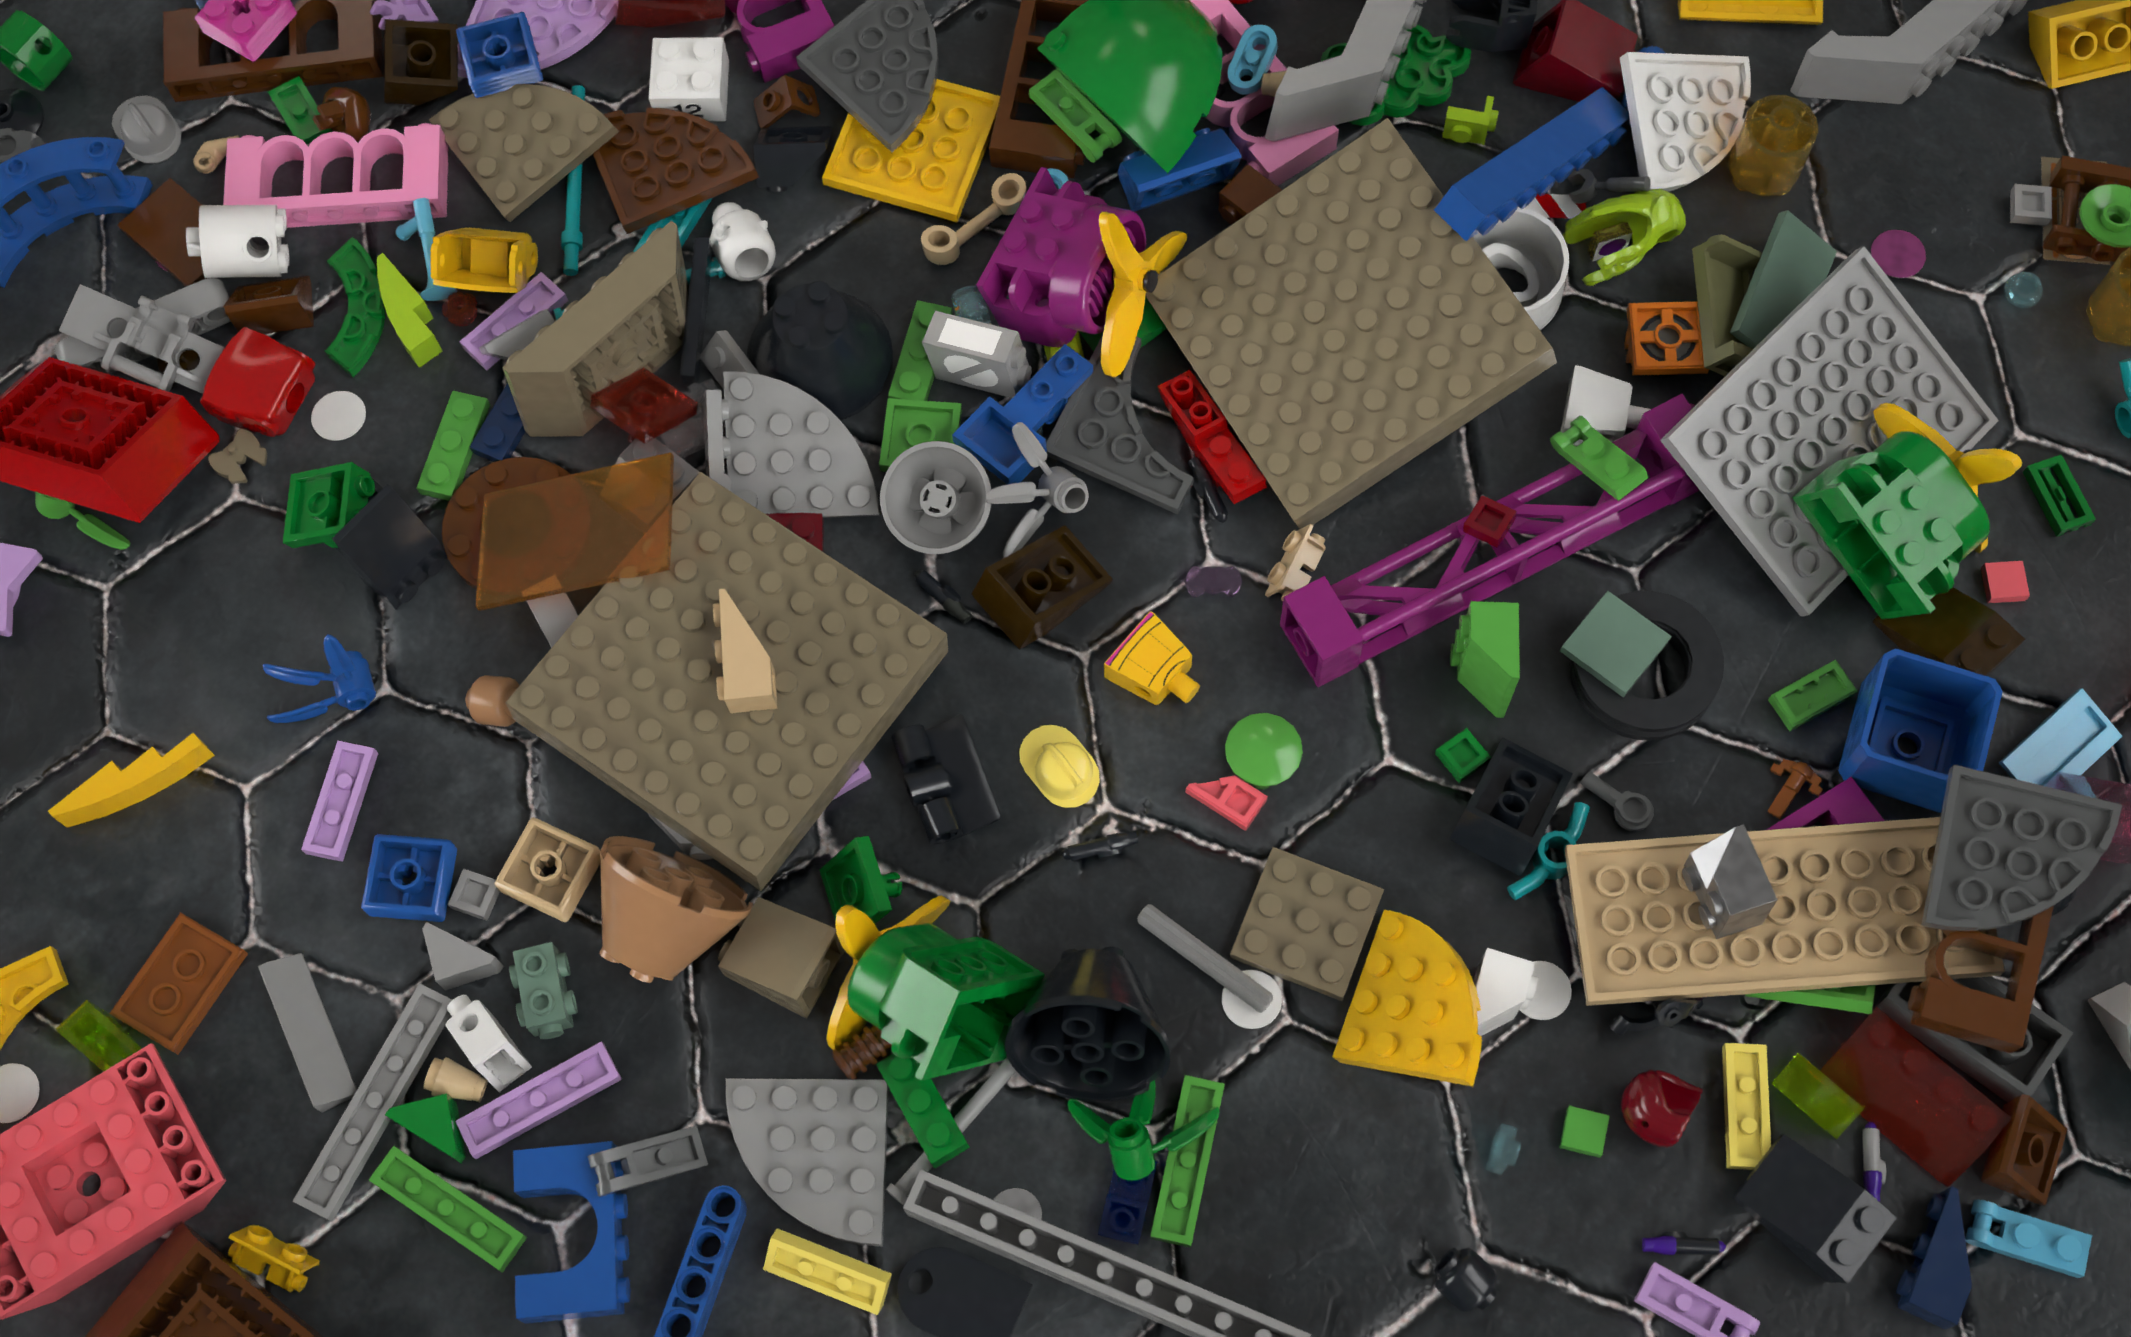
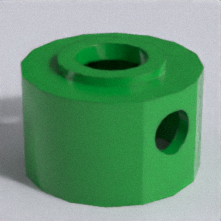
[0,10,73,91]

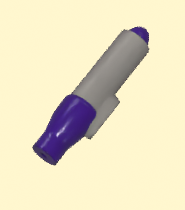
[1862,1122,1886,1202]

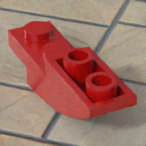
[1158,370,1267,504]

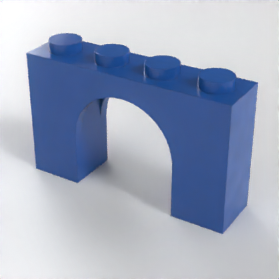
[513,1141,631,1323]

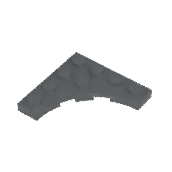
[1046,335,1194,514]

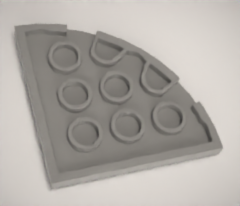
[723,371,880,518]
[726,1078,889,1247]

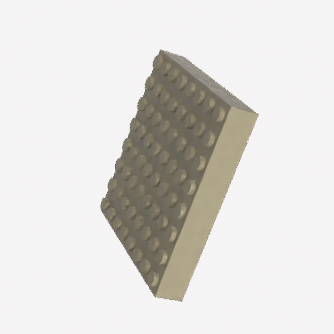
[1146,118,1557,529]
[505,472,948,891]

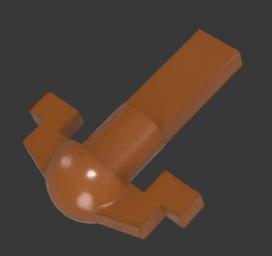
[1767,759,1824,820]

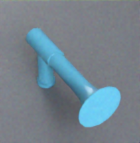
[396,198,457,301]

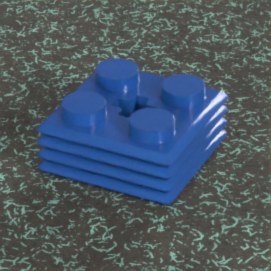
[456,12,543,98]
[361,834,457,922]

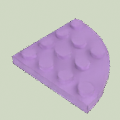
[458,0,624,78]

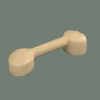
[921,173,1027,265]

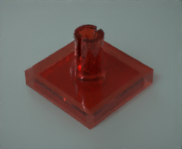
[590,367,698,444]

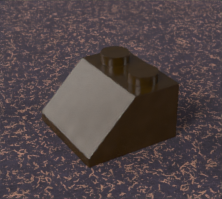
[384,19,458,105]

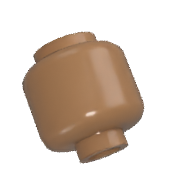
[465,675,520,727]

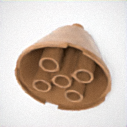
[599,836,753,983]

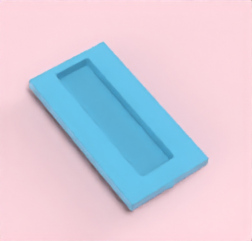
[1999,688,2122,791]

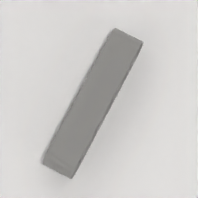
[54,278,231,374]

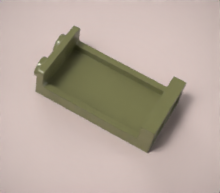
[1692,234,1762,376]

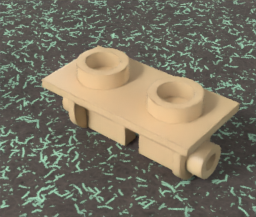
[1265,524,1326,601]

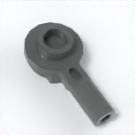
[1581,771,1654,832]

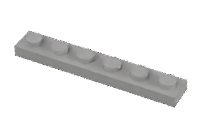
[293,983,452,1222]

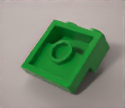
[283,462,375,548]

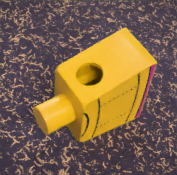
[1104,611,1200,705]

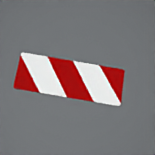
[1525,194,1586,219]

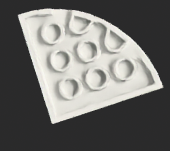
[1620,52,1751,192]

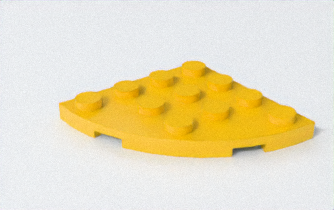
[1332,910,1482,1086]

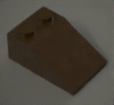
[971,525,1113,650]
[1872,587,2025,677]

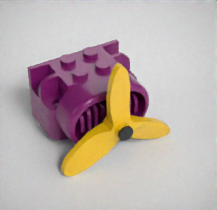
[976,167,1187,377]

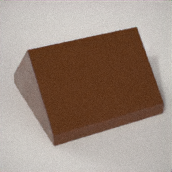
[224,275,314,334]
[1981,1094,2067,1206]

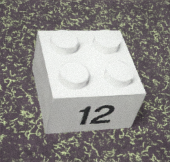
[649,37,729,122]

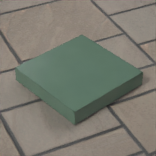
[1560,591,1672,698]

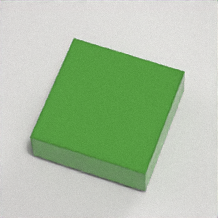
[1559,1106,1610,1158]

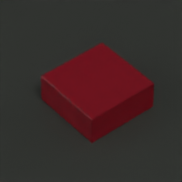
[1463,495,1517,548]

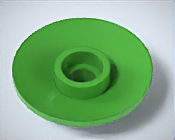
[2080,184,2131,248]

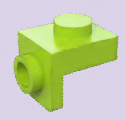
[1442,95,1499,145]

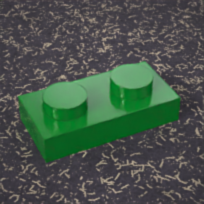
[268,76,332,146]

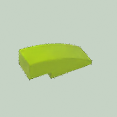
[377,253,442,368]

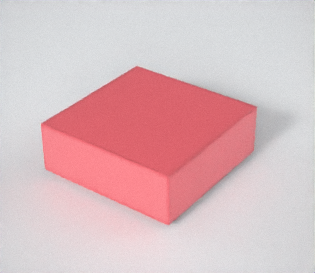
[1981,561,2030,603]

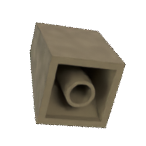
[718,897,845,1019]

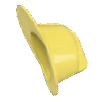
[1019,725,1100,808]

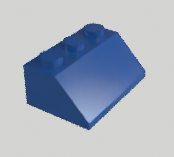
[1117,128,1241,212]

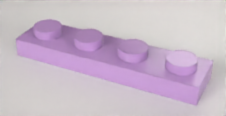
[455,1041,622,1159]

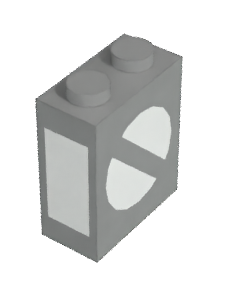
[922,311,1032,398]

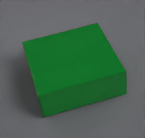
[1435,728,1491,783]

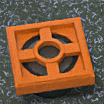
[1625,301,1709,378]

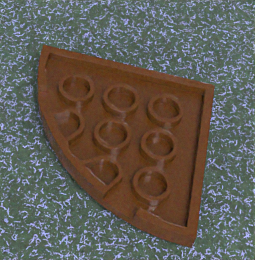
[593,108,759,234]

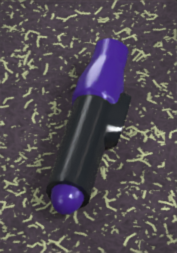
[1642,1232,1726,1255]

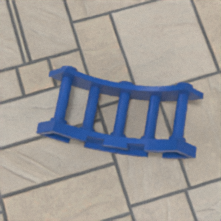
[0,137,153,288]

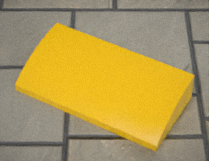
[1678,0,1823,25]

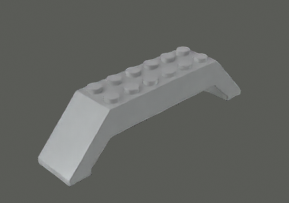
[1265,0,1427,141]
[1790,0,2028,104]

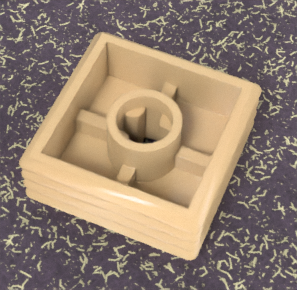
[494,817,601,922]

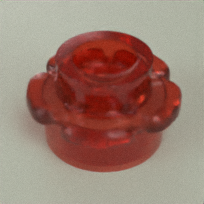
[442,292,478,326]

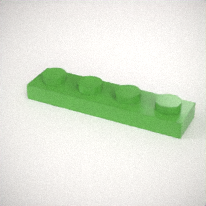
[1150,1075,1225,1248]
[369,1146,527,1272]

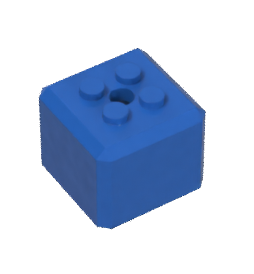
[1838,648,2003,813]

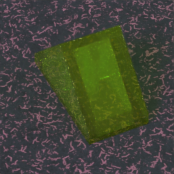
[56,1000,142,1072]
[1772,1052,1864,1139]

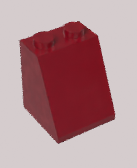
[1513,0,1638,102]

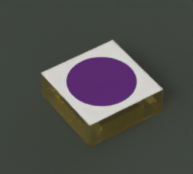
[1588,222,1632,262]

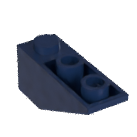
[1897,1186,1972,1330]

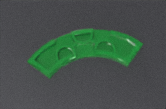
[325,236,386,377]

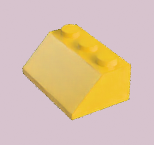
[2028,0,2131,89]

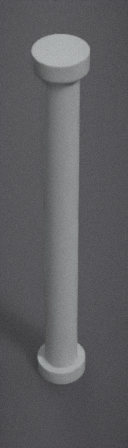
[885,1058,1016,1206]

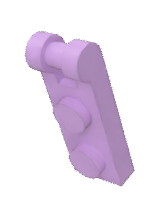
[1634,1262,1760,1337]

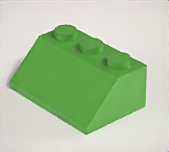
[1450,601,1520,718]

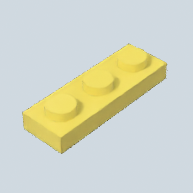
[1722,1043,1771,1170]
[763,1228,892,1315]

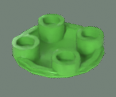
[1225,713,1303,790]

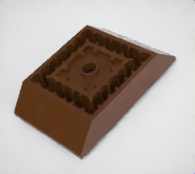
[85,1222,323,1337]

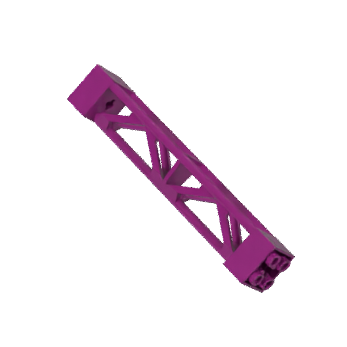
[1279,394,1700,687]

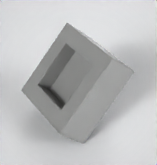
[2010,184,2052,226]
[448,869,500,921]

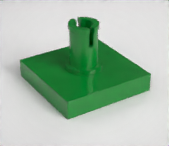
[819,836,902,924]

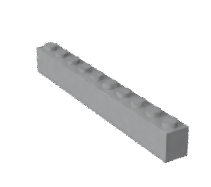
[903,1169,1311,1337]

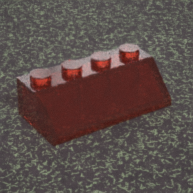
[1814,1007,2012,1188]

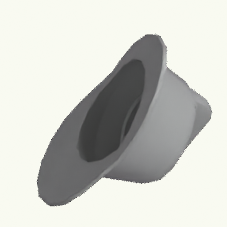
[112,95,181,164]

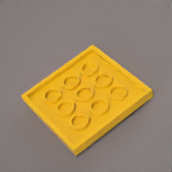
[822,79,1000,222]

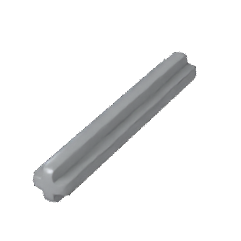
[1137,904,1273,1013]

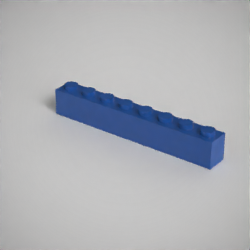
[1434,87,1630,241]

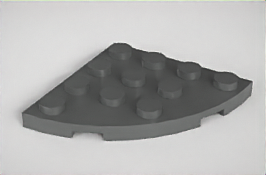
[796,0,938,152]
[1921,765,2122,931]

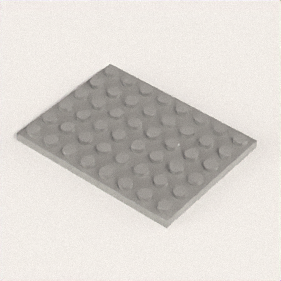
[1660,246,1999,617]

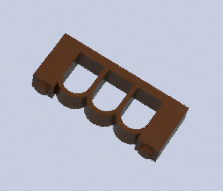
[163,0,384,102]
[989,0,1088,179]
[1908,905,2054,1054]

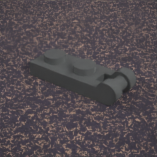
[587,1126,708,1197]

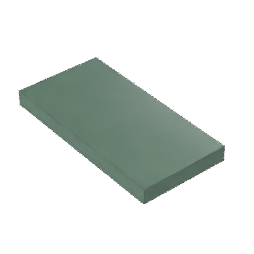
[1730,210,1837,349]

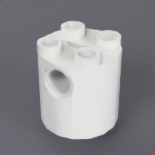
[186,205,289,278]

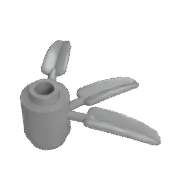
[985,422,1089,558]

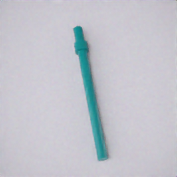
[561,85,585,276]

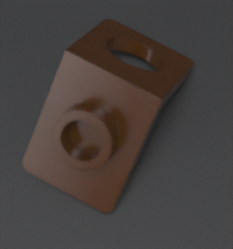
[754,75,820,128]

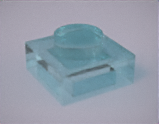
[1485,1123,1521,1175]

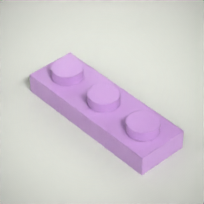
[460,272,568,371]
[301,741,378,862]

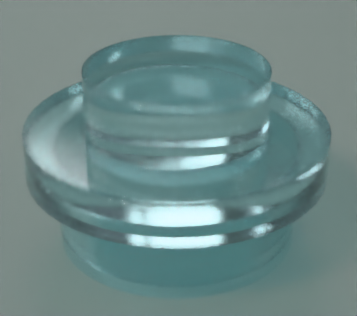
[2004,272,2043,308]

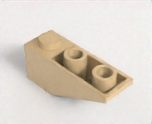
[713,588,778,713]

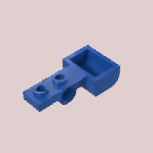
[952,344,1093,484]

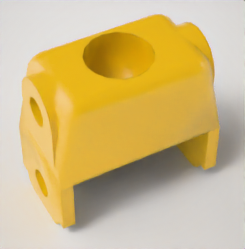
[431,227,538,293]

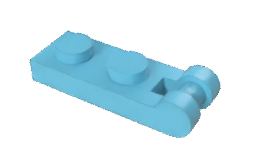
[1965,1199,2092,1278]

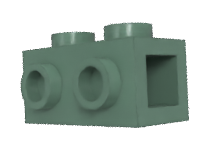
[509,942,578,1039]

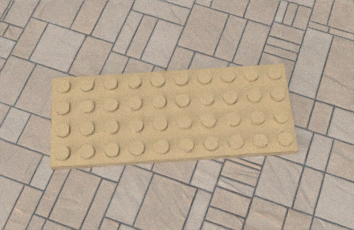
[1565,817,2005,1006]

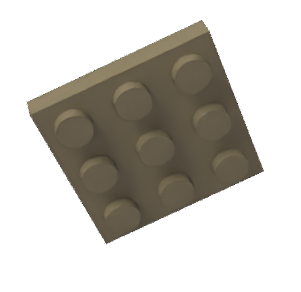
[1230,847,1384,1001]

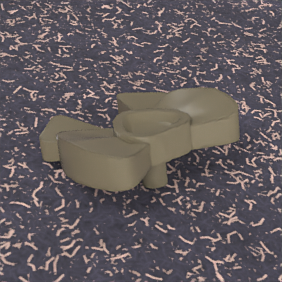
[208,428,268,484]

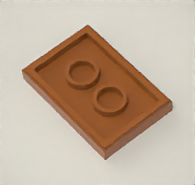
[109,912,248,1055]

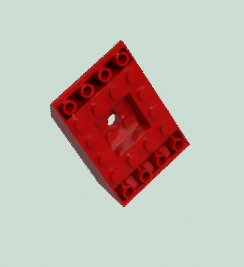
[0,357,220,523]

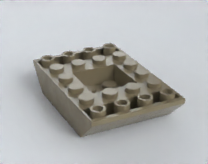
[502,220,689,437]

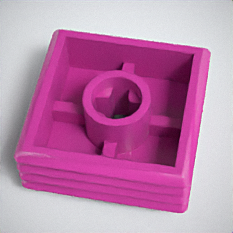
[195,0,297,62]

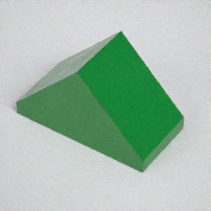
[385,1093,466,1163]

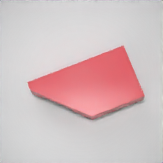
[1185,775,1268,831]

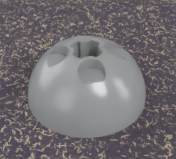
[880,441,992,554]

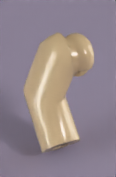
[193,135,240,173]

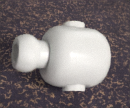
[710,202,776,281]

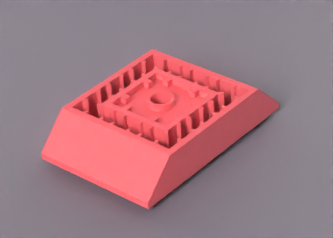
[0,1043,226,1320]

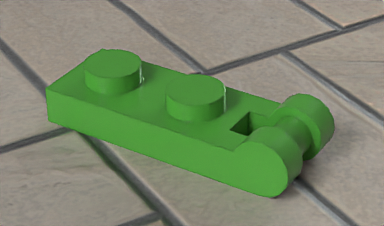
[1029,69,1122,163]
[1550,415,1648,501]

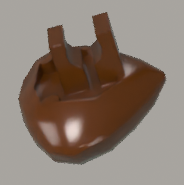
[313,87,371,143]

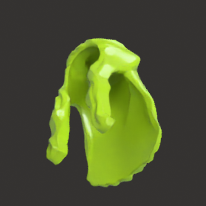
[1563,189,1686,286]

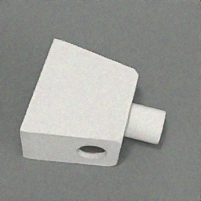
[1561,365,1651,446]
[445,995,532,1092]

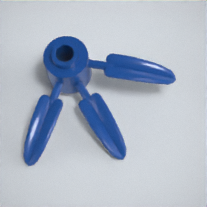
[263,634,376,723]

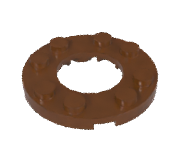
[442,457,594,599]

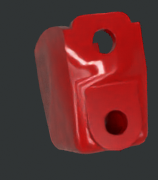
[200,327,316,437]

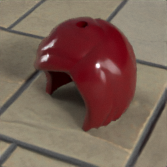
[1621,1070,1703,1147]

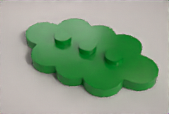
[1321,25,1471,126]

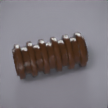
[832,1025,892,1080]

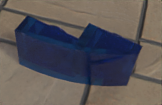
[1098,1160,1158,1245]

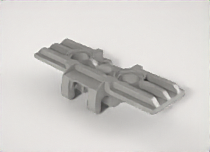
[59,284,225,394]

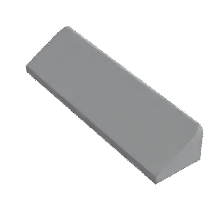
[258,953,357,1113]

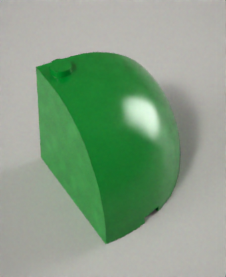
[1038,0,1222,173]

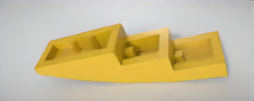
[48,733,215,828]

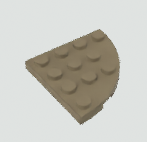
[429,84,619,222]

